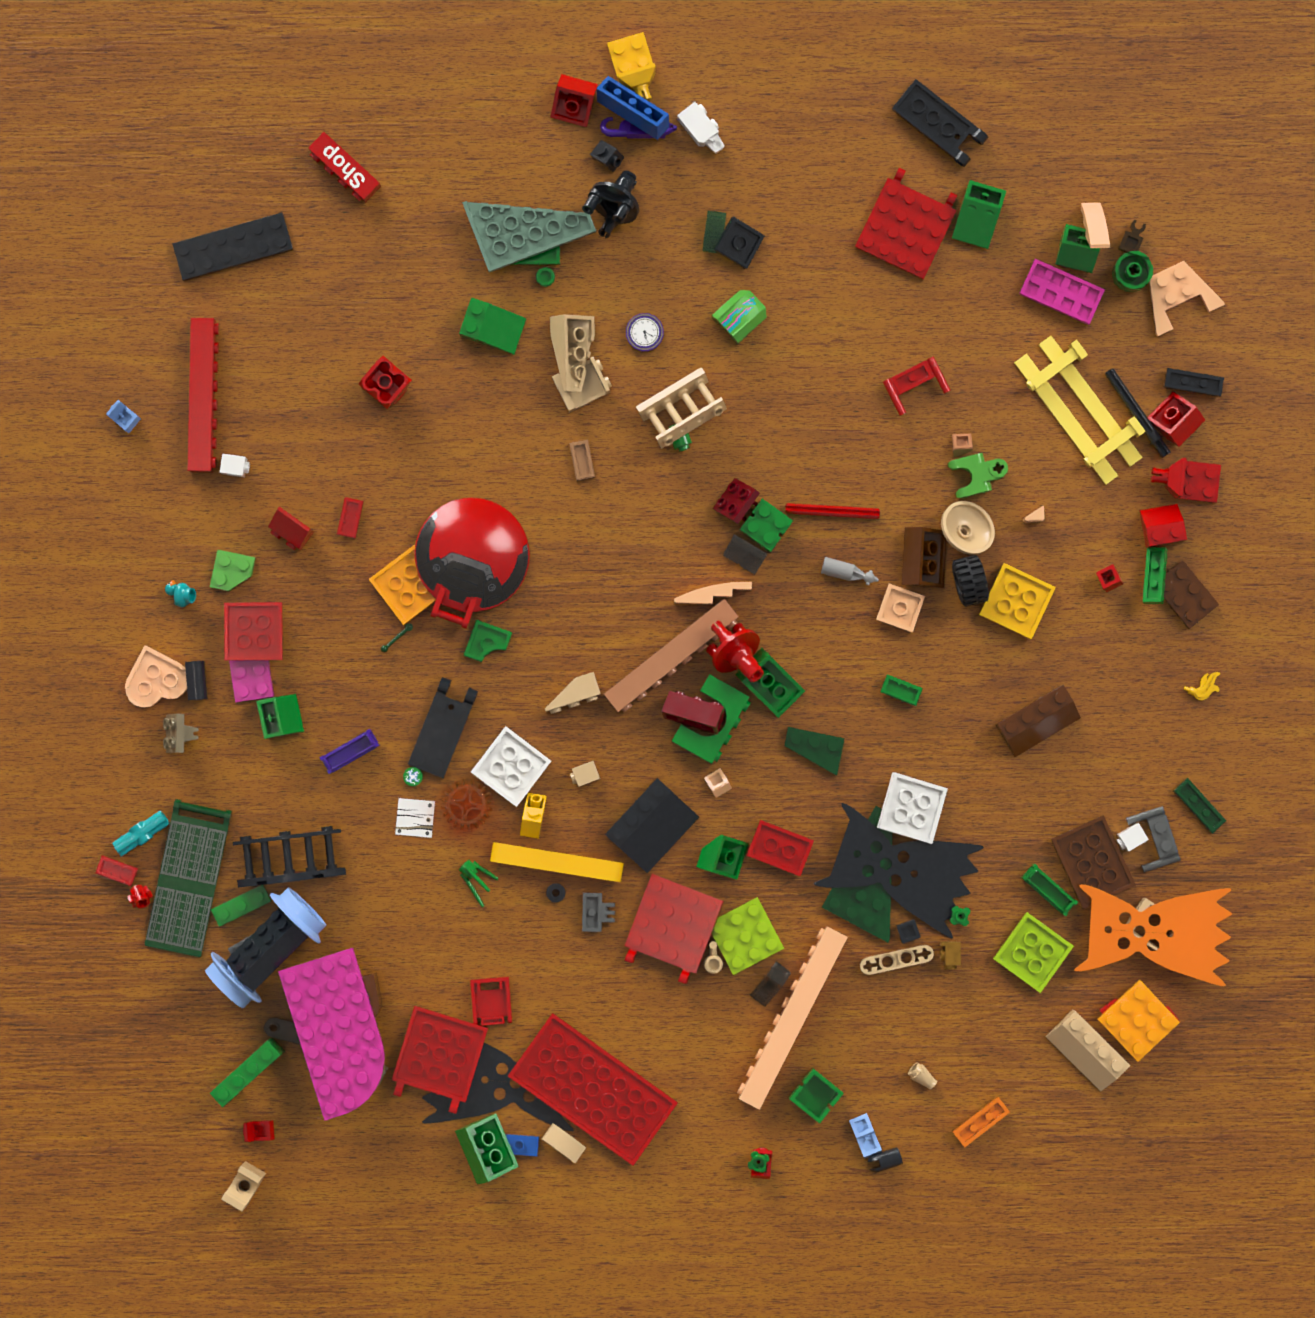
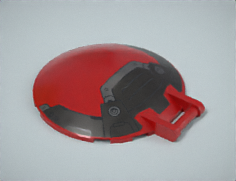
[415,498,530,629]

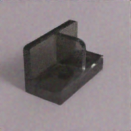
[723,534,767,574]

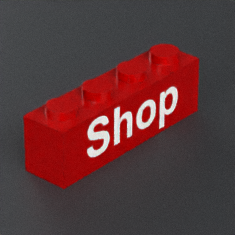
[308,132,381,203]

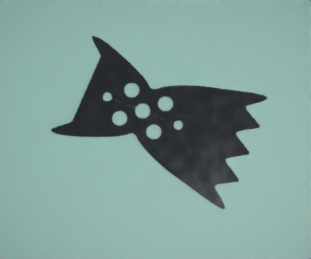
[814,803,984,938]
[422,1043,574,1131]

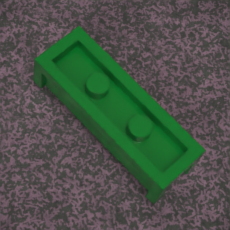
[1021,863,1078,917]

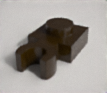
[1118,220,1146,253]

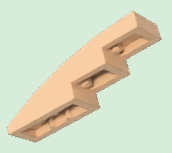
[1081,203,1110,248]
[674,582,752,605]

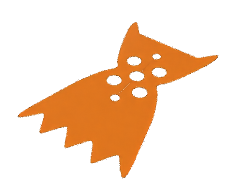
[1074,884,1232,986]

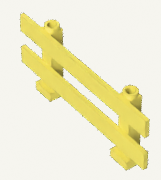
[1014,336,1146,485]

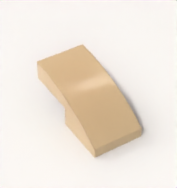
[542,1123,586,1163]

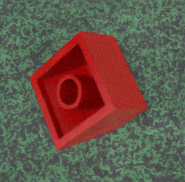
[550,74,598,127]
[1147,392,1205,447]
[1139,504,1187,548]
[268,506,314,551]

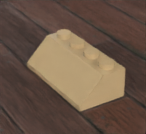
[1046,1009,1131,1091]

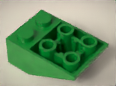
[952,180,1006,249]

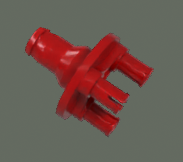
[706,621,764,682]

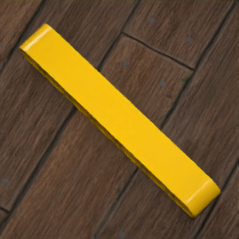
[490,842,624,882]

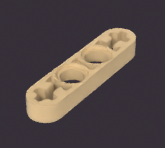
[860,945,934,975]

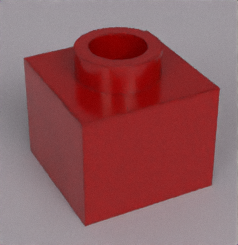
[1096,564,1124,592]

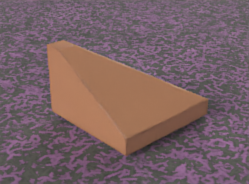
[952,433,973,457]

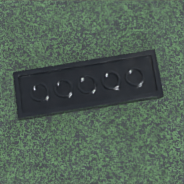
[172,212,293,281]

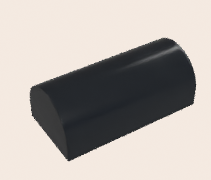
[185,661,208,701]

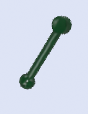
[381,623,413,652]

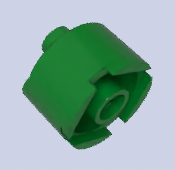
[1112,251,1154,292]

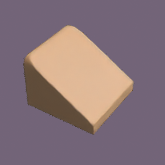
[1023,506,1044,523]
[704,768,732,798]

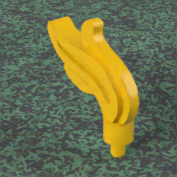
[1184,672,1220,700]

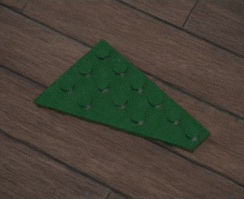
[822,806,892,943]

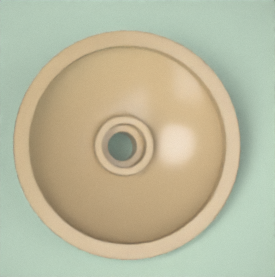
[941,501,995,555]

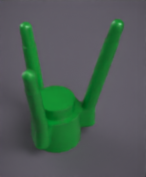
[459,859,498,907]

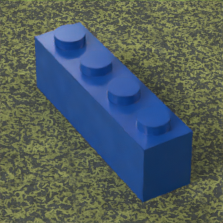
[596,76,669,140]

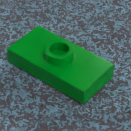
[880,674,923,706]

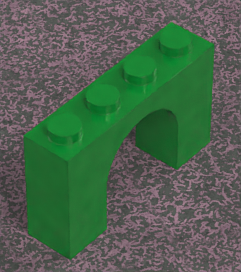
[672,674,751,764]
[210,1037,286,1108]

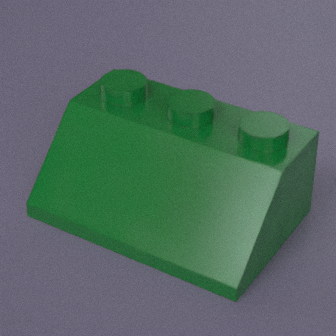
[455,1113,519,1185]

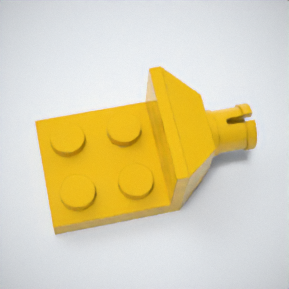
[607,32,656,101]

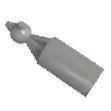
[821,557,879,585]

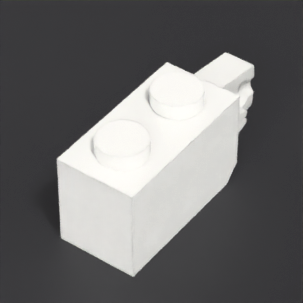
[677,102,724,154]

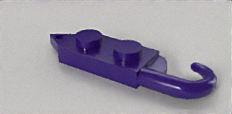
[600,117,677,138]

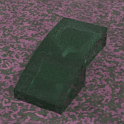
[702,210,727,254]

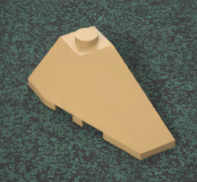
[550,314,595,392]

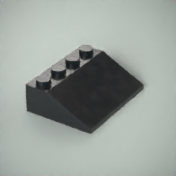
[605,778,699,873]

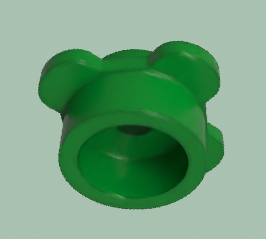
[950,906,971,926]
[748,1151,769,1173]

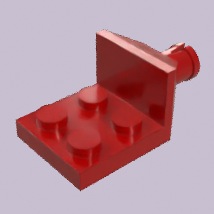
[1150,457,1221,503]

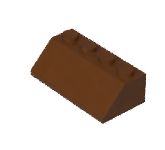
[995,685,1081,757]

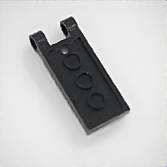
[892,79,988,167]
[408,677,478,778]

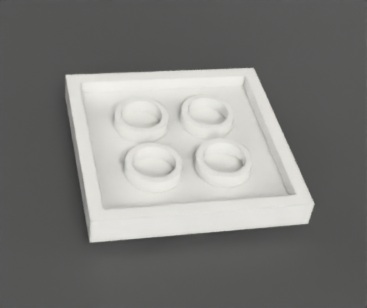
[471,726,551,807]
[877,772,948,844]

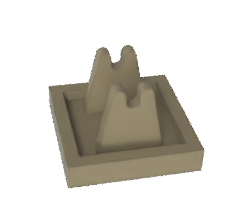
[163,714,199,753]

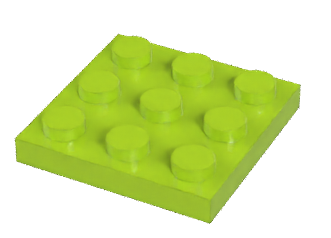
[712,897,784,975]
[993,912,1074,993]

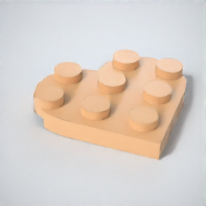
[125,645,187,707]

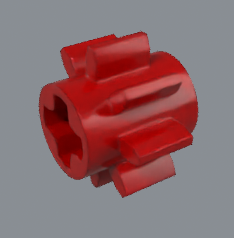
[127,885,153,909]

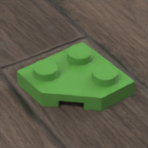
[210,550,256,591]

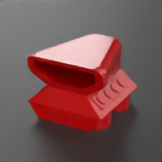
[358,356,412,409]

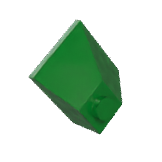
[696,835,749,880]

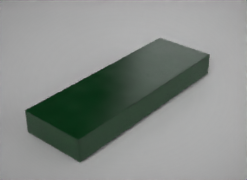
[1173,778,1226,834]

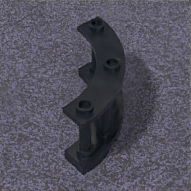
[233,826,346,888]

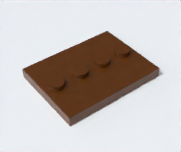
[1051,815,1136,909]

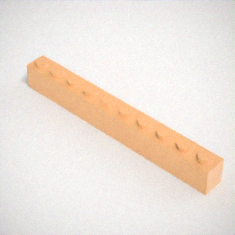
[737,926,848,1110]

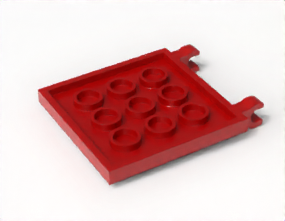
[855,168,958,280]
[624,874,724,984]
[392,1006,488,1114]

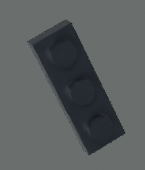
[1164,368,1224,397]

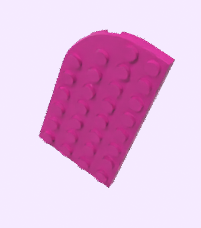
[278,948,385,1121]

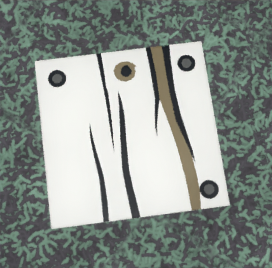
[395,798,435,838]

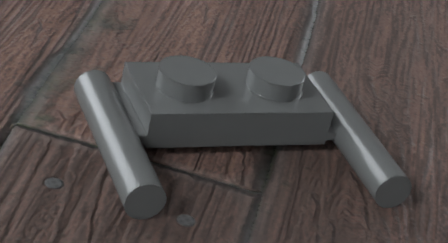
[1126,806,1180,872]

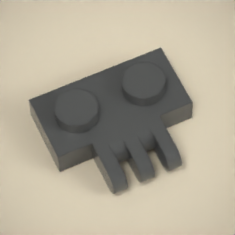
[582,893,615,932]

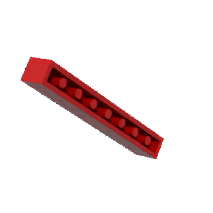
[187,318,219,473]

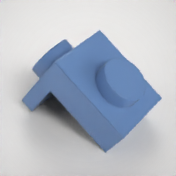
[106,400,141,433]

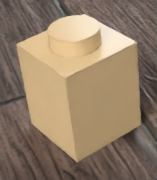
[570,761,600,787]

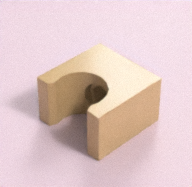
[221,1161,266,1211]

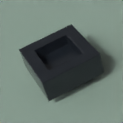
[896,919,921,944]

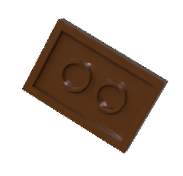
[1164,560,1219,629]

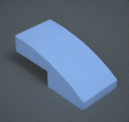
[849,1113,882,1159]

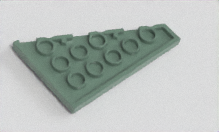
[462,201,596,273]

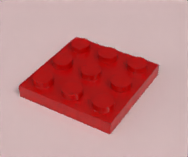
[224,602,283,661]

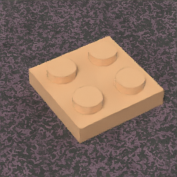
[876,584,925,633]

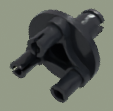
[582,171,640,238]

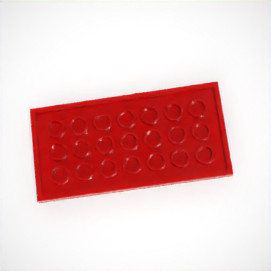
[508,1013,678,1166]

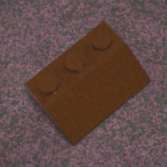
[901,527,947,588]

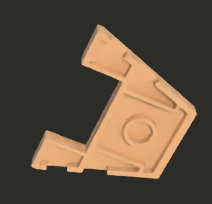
[1149,261,1225,337]

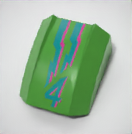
[711,290,767,345]

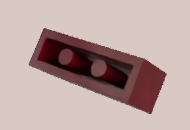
[662,691,725,734]

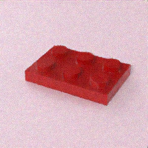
[746,820,814,876]

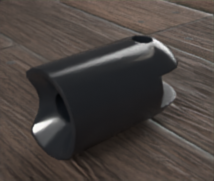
[867,1147,903,1173]

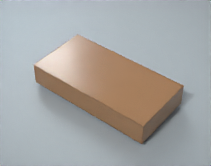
[569,440,595,481]

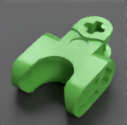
[947,453,1008,499]

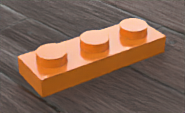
[952,1096,1010,1148]

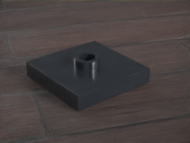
[714,217,765,269]

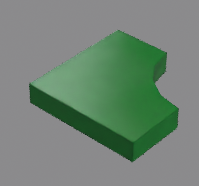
[463,620,513,662]

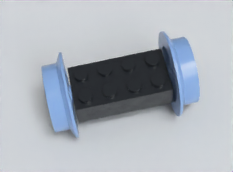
[205,887,326,1008]

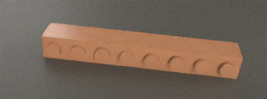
[604,599,739,713]

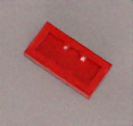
[337,497,364,539]
[95,855,139,887]

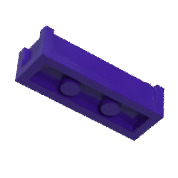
[319,729,380,774]

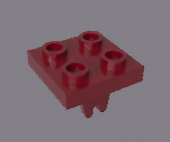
[713,478,760,524]

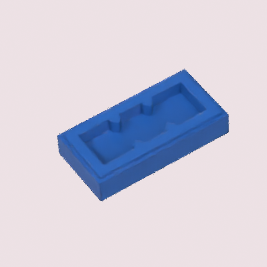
[505,1134,539,1156]

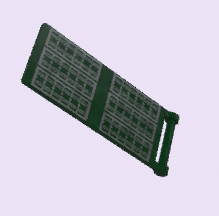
[145,799,232,957]

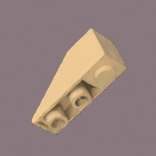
[545,672,601,714]

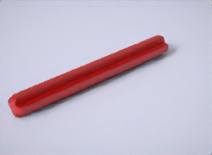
[785,503,880,519]

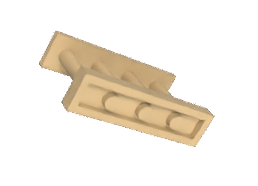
[636,368,727,449]

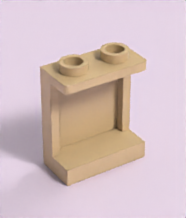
[552,357,612,413]

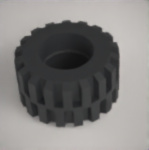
[952,555,989,607]

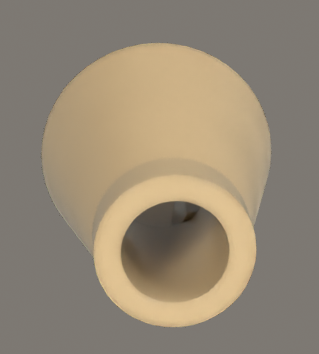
[908,1062,937,1090]

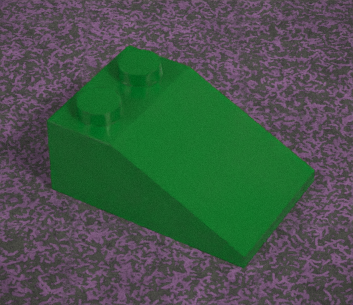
[459,297,527,355]
[735,648,805,718]

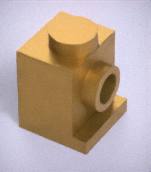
[940,941,961,969]

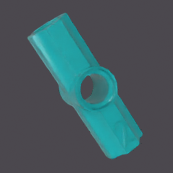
[112,810,170,856]

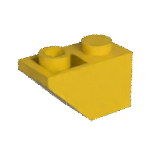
[520,793,547,839]

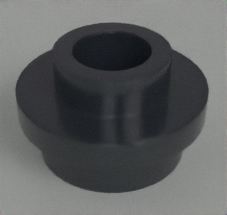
[546,883,566,902]

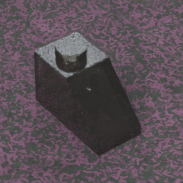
[750,961,791,1007]

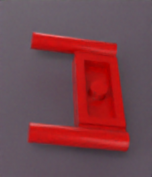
[883,356,951,416]

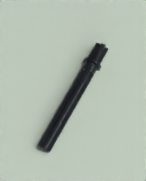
[1105,368,1171,458]

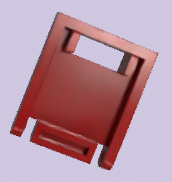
[470,977,512,1026]

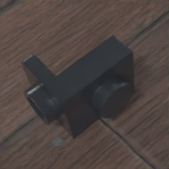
[590,140,624,172]

